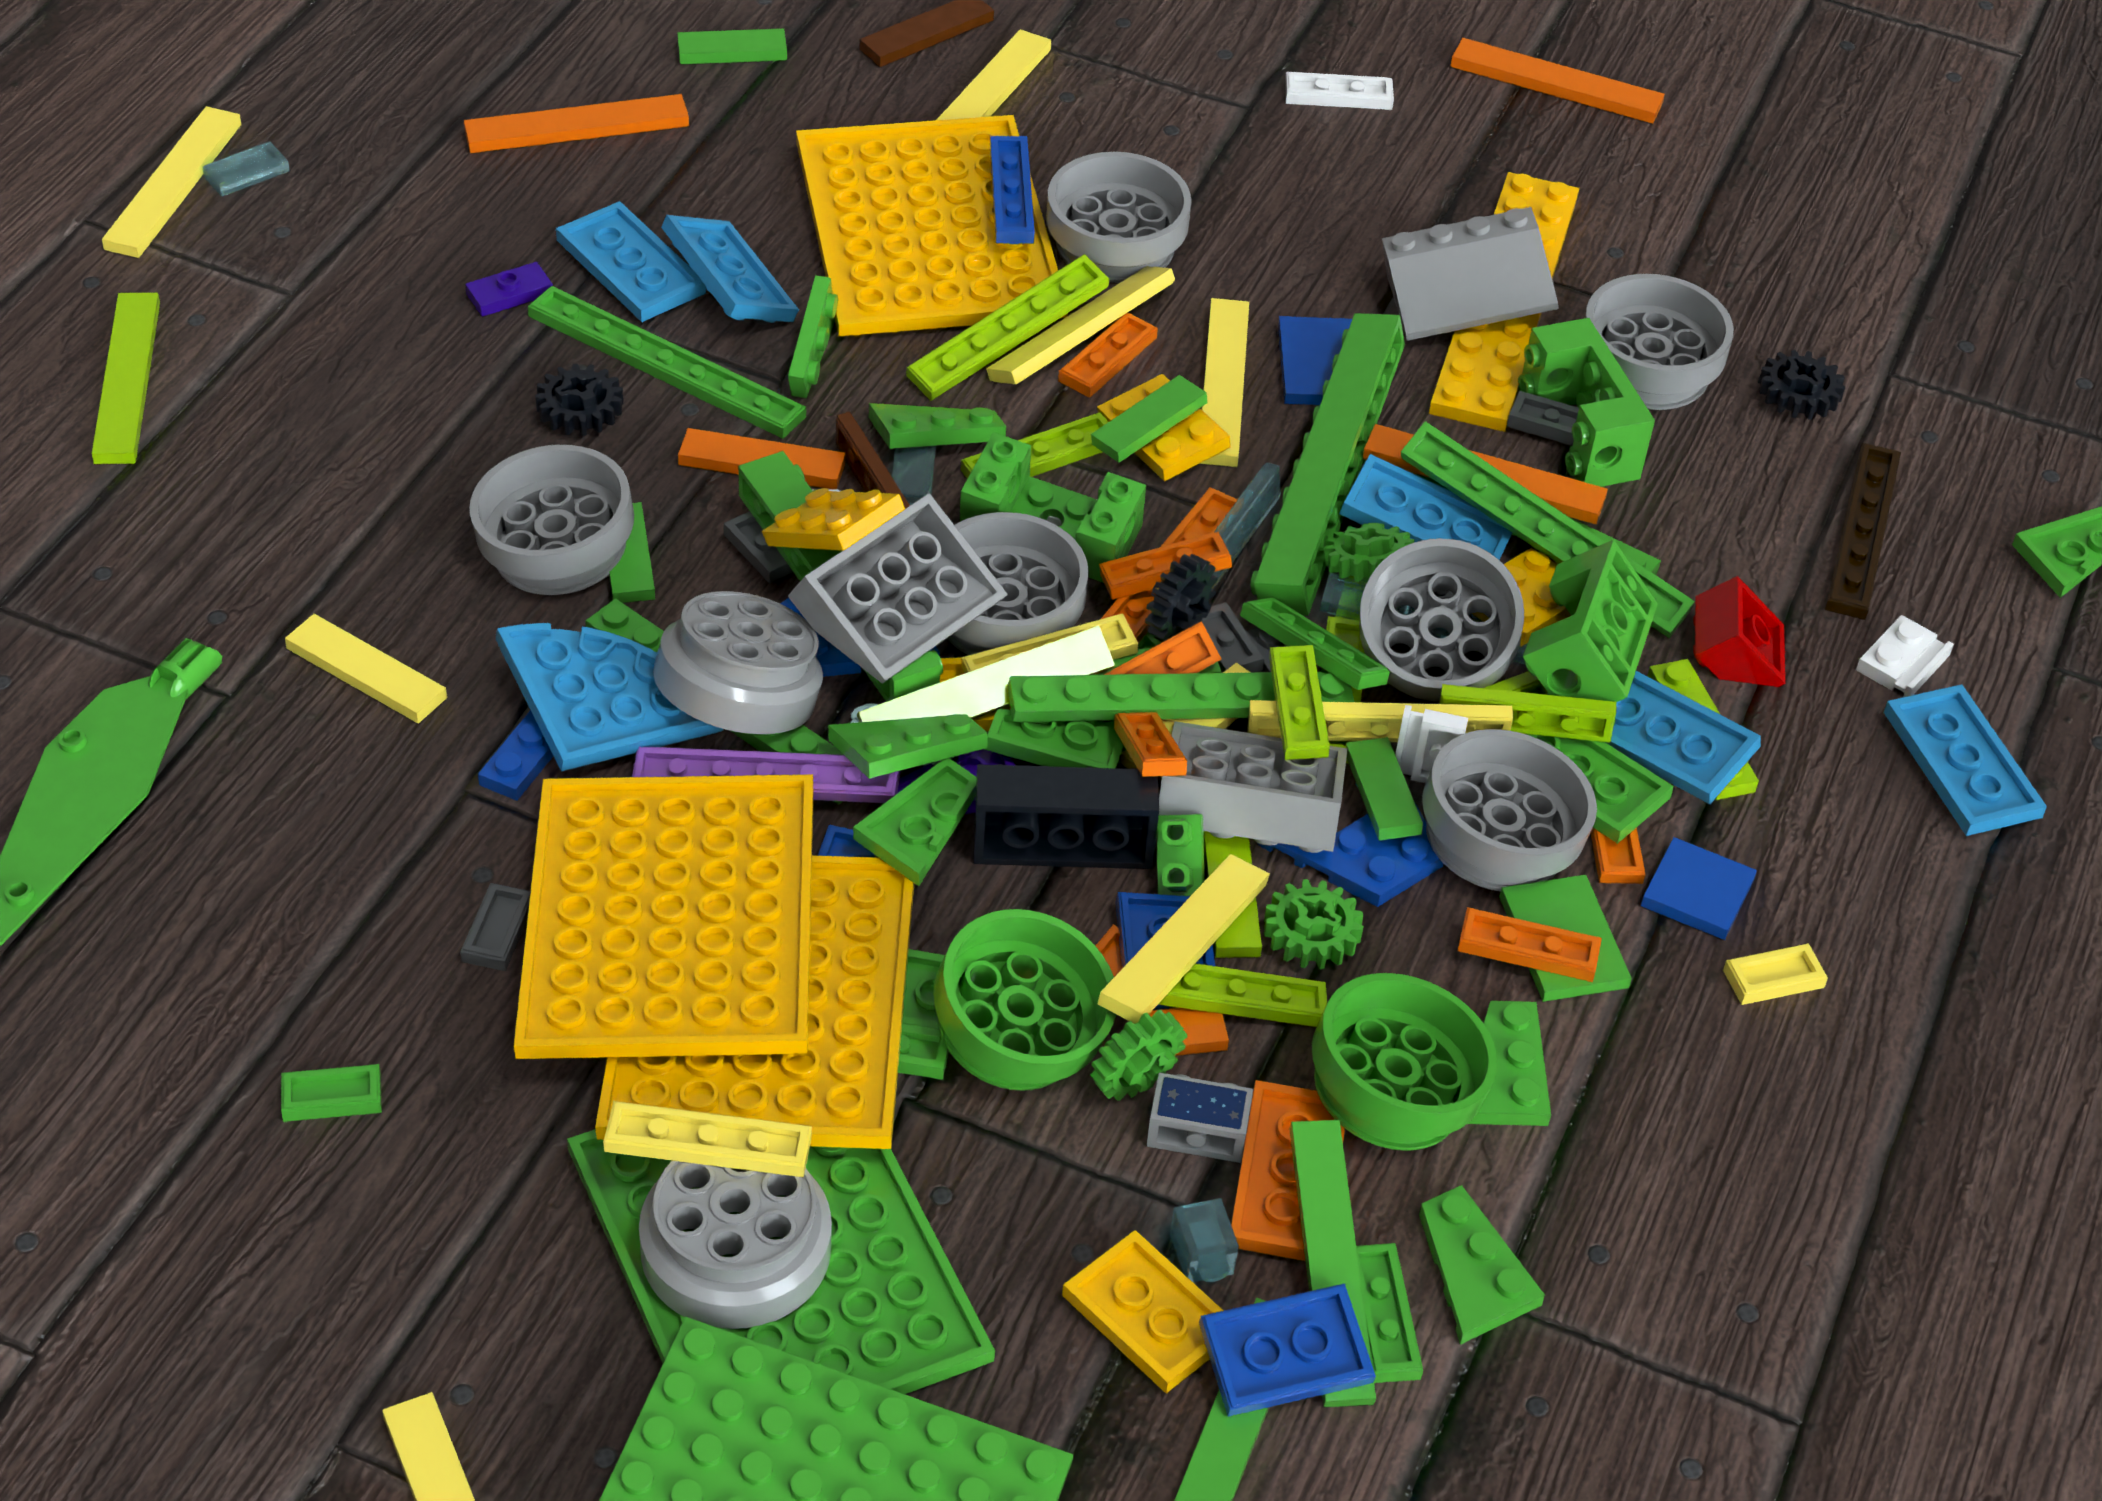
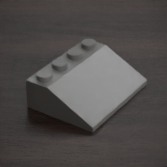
[1382,207,1559,341]
[788,493,1008,684]
[1159,721,1347,853]

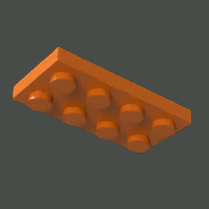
[1228,1080,1345,1261]

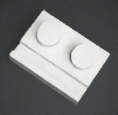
[1856,615,1954,697]
[1395,705,1468,783]

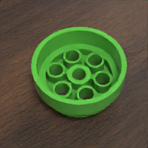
[934,909,1116,1091]
[1312,973,1498,1150]

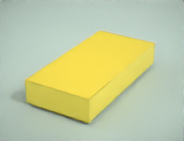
[1723,943,1828,1005]

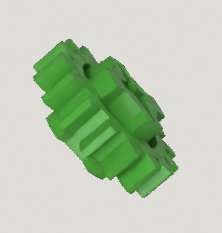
[1324,523,1414,582]
[1264,879,1364,969]
[1090,1010,1188,1101]

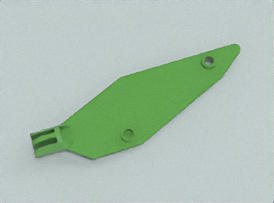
[0,638,222,946]

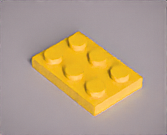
[1097,374,1231,482]
[762,488,905,551]
[1472,547,1571,647]
[1062,1230,1224,1394]

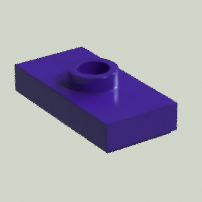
[465,262,553,317]

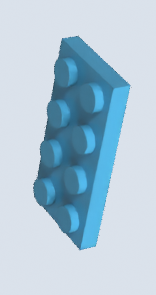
[556,201,706,322]
[661,215,799,323]
[1339,454,1512,560]
[1605,671,1761,804]
[1883,684,2047,836]

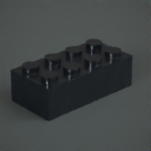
[974,764,1159,869]

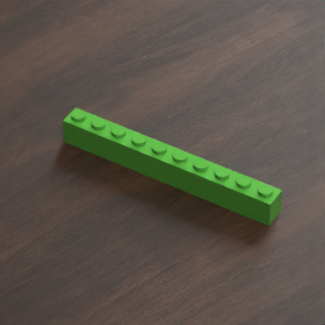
[1251,313,1405,616]

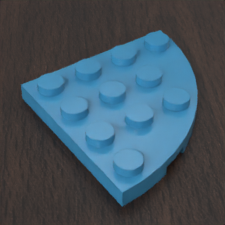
[495,623,724,771]

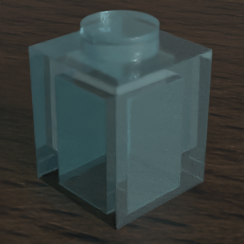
[1170,1198,1239,1282]

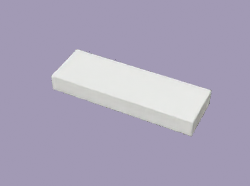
[1285,72,1394,110]

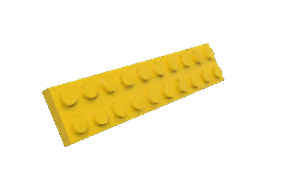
[1429,172,1579,432]

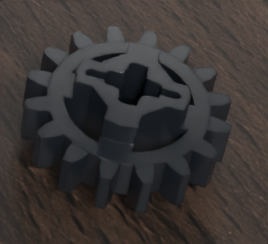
[1758,350,1846,420]
[535,364,624,436]
[1145,554,1218,642]

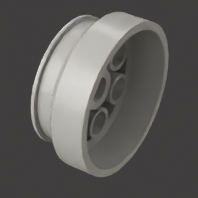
[1046,152,1191,283]
[1584,274,1734,410]
[469,445,634,595]
[947,512,1088,655]
[1359,538,1524,702]
[653,591,823,734]
[1422,729,1597,891]
[639,1161,832,1329]

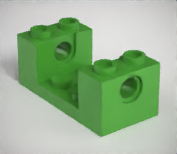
[1518,318,1655,487]
[960,432,1146,583]
[1523,539,1658,702]

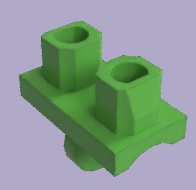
[1157,814,1204,896]

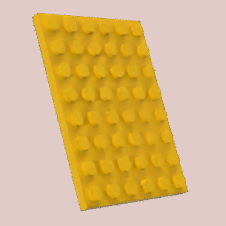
[796,115,1068,336]
[514,774,814,1059]
[595,855,915,1149]

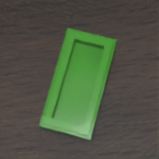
[281,1064,382,1122]

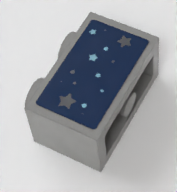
[1147,1073,1253,1163]

